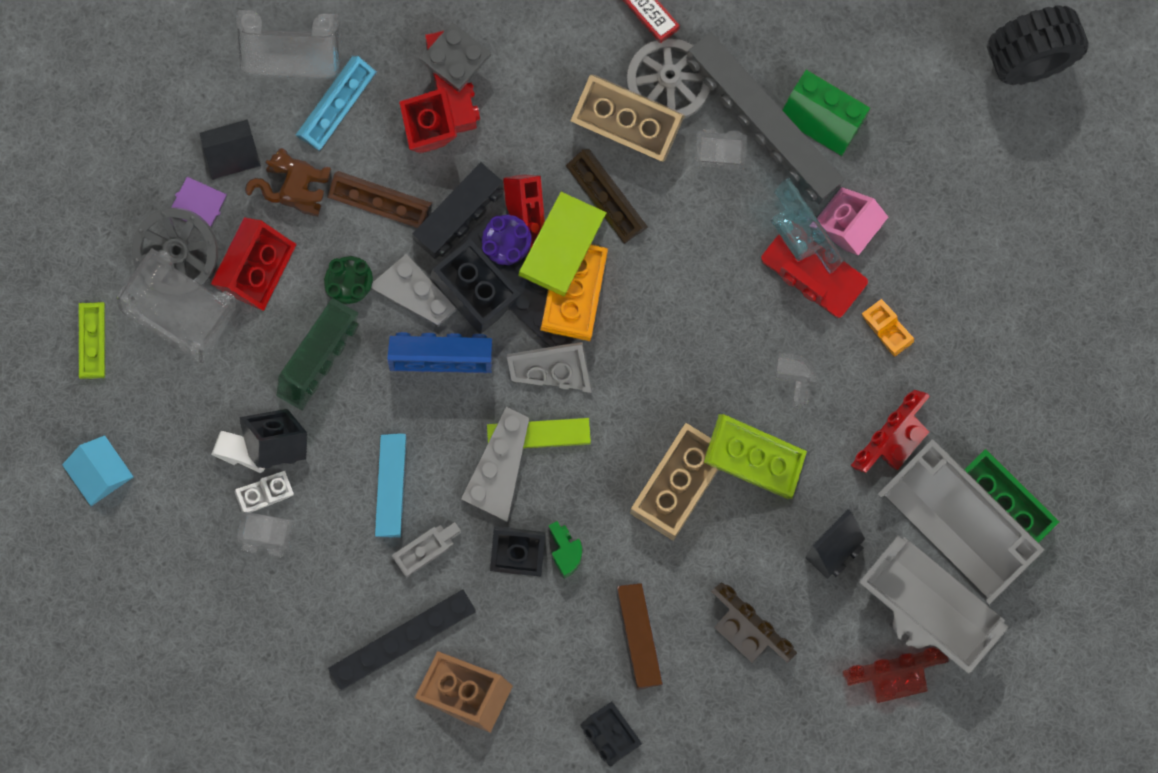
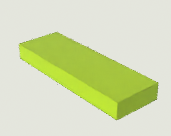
[79,302,105,379]

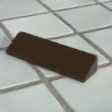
[565,149,648,244]

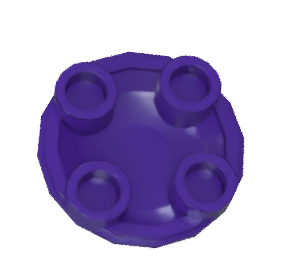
[482,215,532,265]

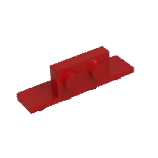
[851,390,930,473]

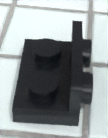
[580,701,643,767]

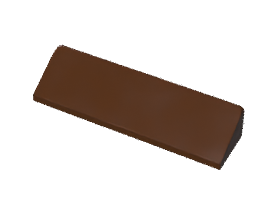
[327,171,432,228]
[616,583,663,690]

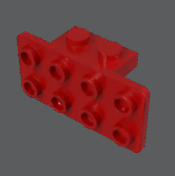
[761,222,868,318]

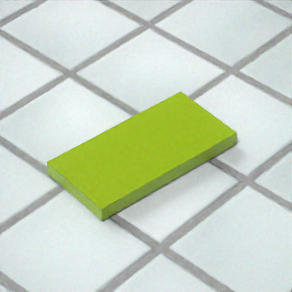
[518,192,607,297]
[704,414,807,499]

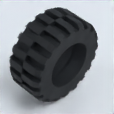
[987,5,1089,85]

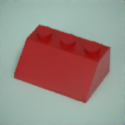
[211,217,297,311]

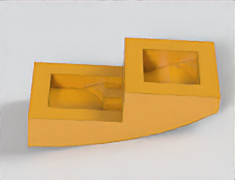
[862,299,914,357]

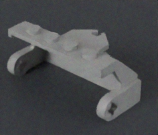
[859,536,1008,674]

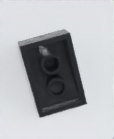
[805,509,865,579]

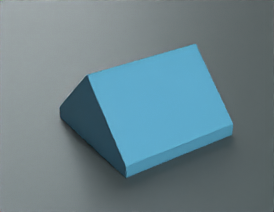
[62,436,133,506]

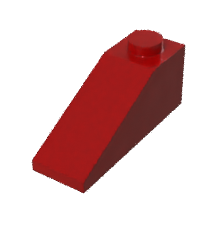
[503,174,545,254]

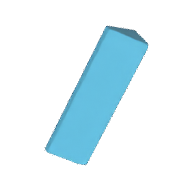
[296,56,376,151]
[375,434,406,538]

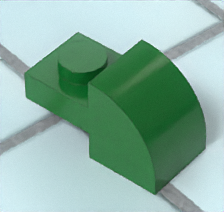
[548,521,582,579]

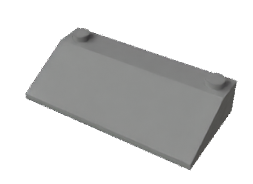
[878,439,1045,604]

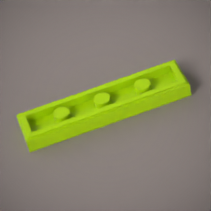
[487,418,591,449]

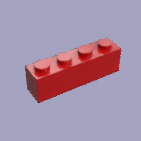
[425,31,480,133]

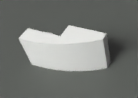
[211,431,265,473]
[234,471,294,515]

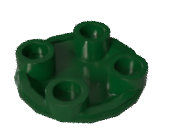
[324,256,373,305]

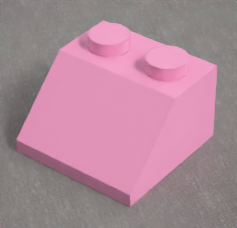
[812,187,888,255]

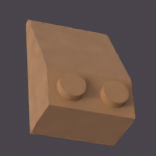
[415,651,513,733]

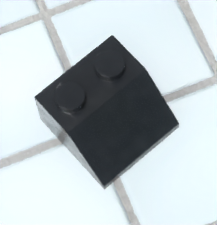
[240,409,307,468]

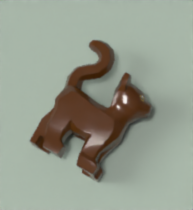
[245,148,331,217]

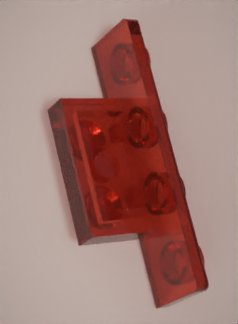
[842,647,949,703]

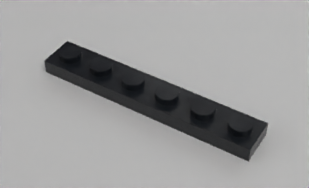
[328,589,476,691]

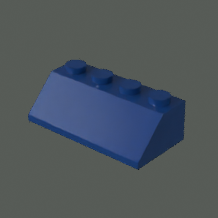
[388,332,492,373]

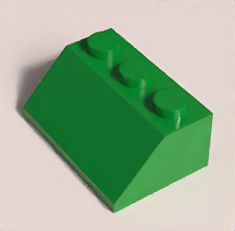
[782,70,870,157]

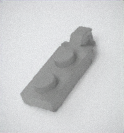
[392,522,461,578]

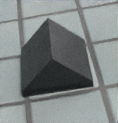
[200,119,261,180]
[490,526,546,577]

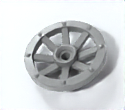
[627,38,710,119]

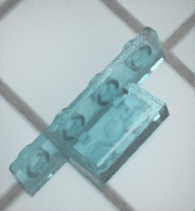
[770,178,844,273]

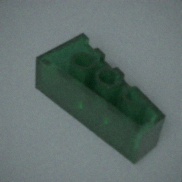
[276,298,359,411]

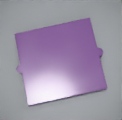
[171,177,227,227]

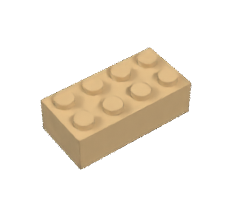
[571,75,685,162]
[630,423,719,541]

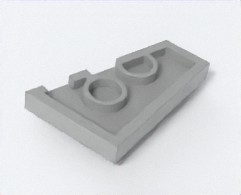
[371,254,457,327]
[507,342,592,393]

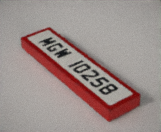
[623,0,680,43]

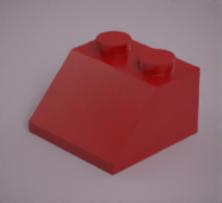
[399,87,457,153]

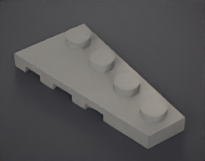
[461,407,529,522]

